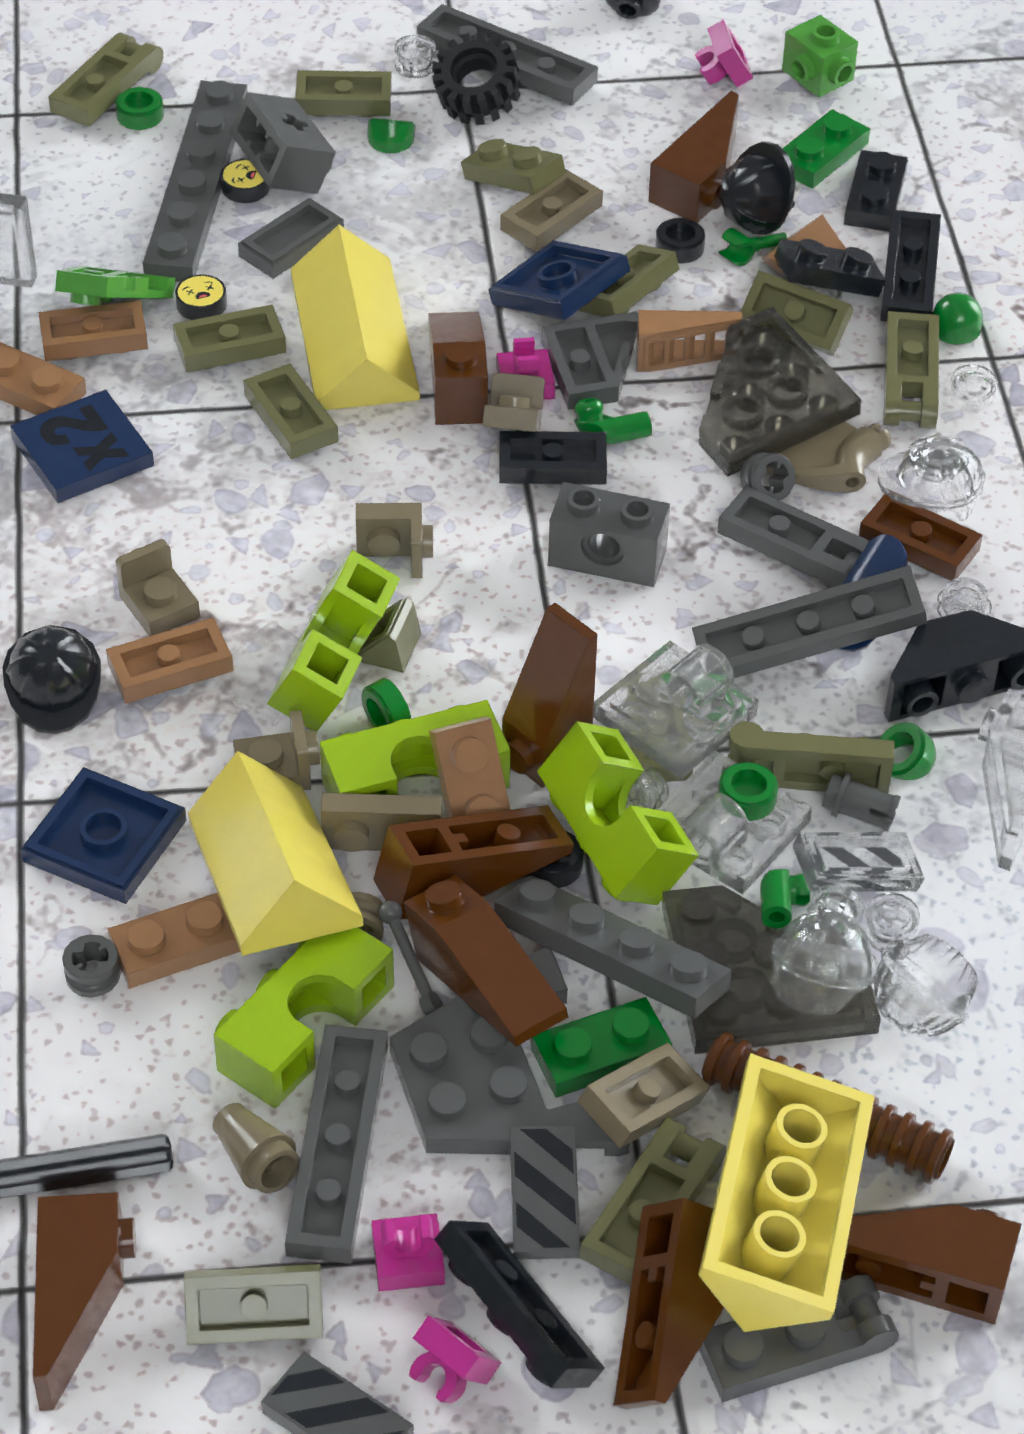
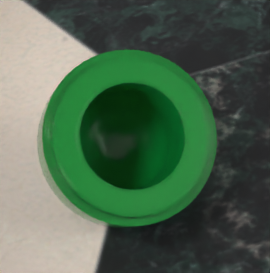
[367,118,415,153]
[932,292,983,345]
[879,722,936,780]

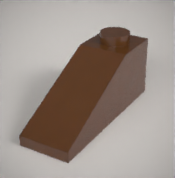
[648,91,739,223]
[428,312,488,425]
[502,602,598,788]
[373,805,574,920]
[403,875,568,1047]
[33,1192,136,1411]
[613,1198,724,1409]
[841,1205,1022,1325]

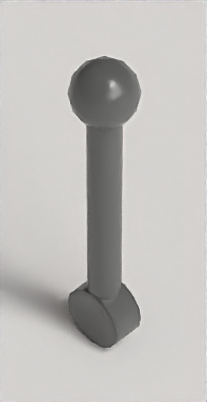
[378,900,443,1015]

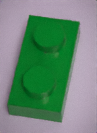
[782,109,870,189]
[531,997,672,1098]

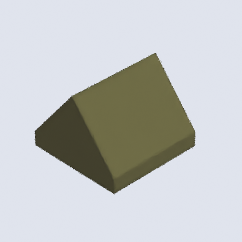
[358,597,421,673]

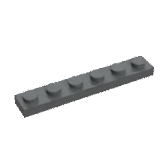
[143,80,248,282]

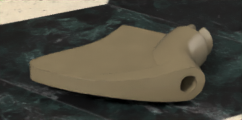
[745,412,891,492]

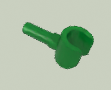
[718,228,787,267]

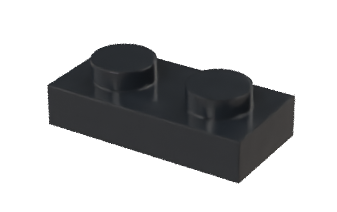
[844,150,909,232]
[774,239,886,298]
[499,431,607,485]

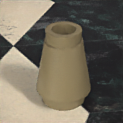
[212,1103,300,1193]

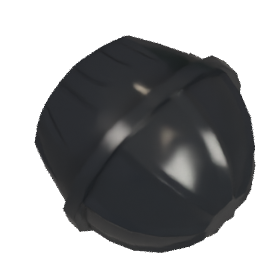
[718,141,796,235]
[2,625,101,734]

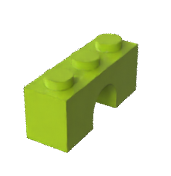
[267,550,401,733]
[320,700,510,795]
[537,721,699,905]
[213,927,394,1109]

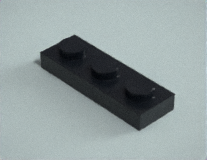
[880,209,941,322]
[434,1220,605,1389]

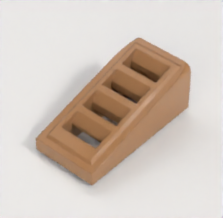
[636,310,742,372]

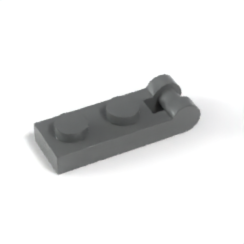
[717,486,869,589]
[699,1275,899,1402]

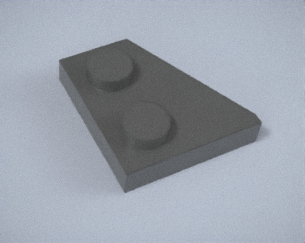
[542,311,638,410]

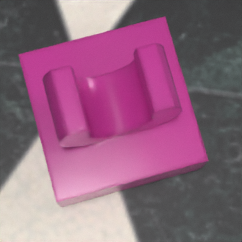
[695,19,753,87]
[496,337,555,400]
[371,1213,445,1292]
[409,1316,502,1404]

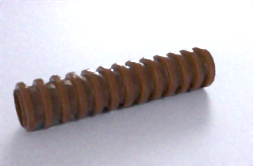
[702,1031,955,1185]

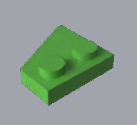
[55,265,176,305]

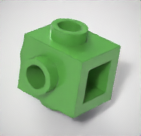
[782,15,858,97]

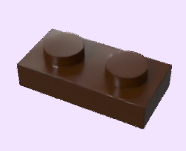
[859,491,983,582]

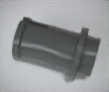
[822,772,901,832]

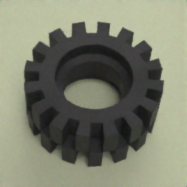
[432,32,522,125]

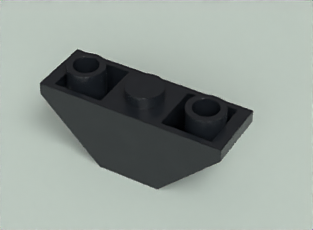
[884,610,1024,722]

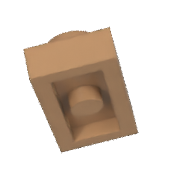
[38,300,148,361]
[0,342,87,415]
[106,617,234,704]
[429,717,511,818]
[107,893,241,989]

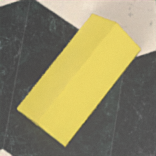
[291,225,420,410]
[188,751,364,956]
[698,1053,875,1332]

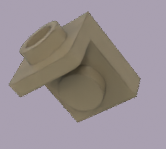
[483,372,545,432]
[356,503,433,578]
[116,539,200,636]
[233,710,320,790]

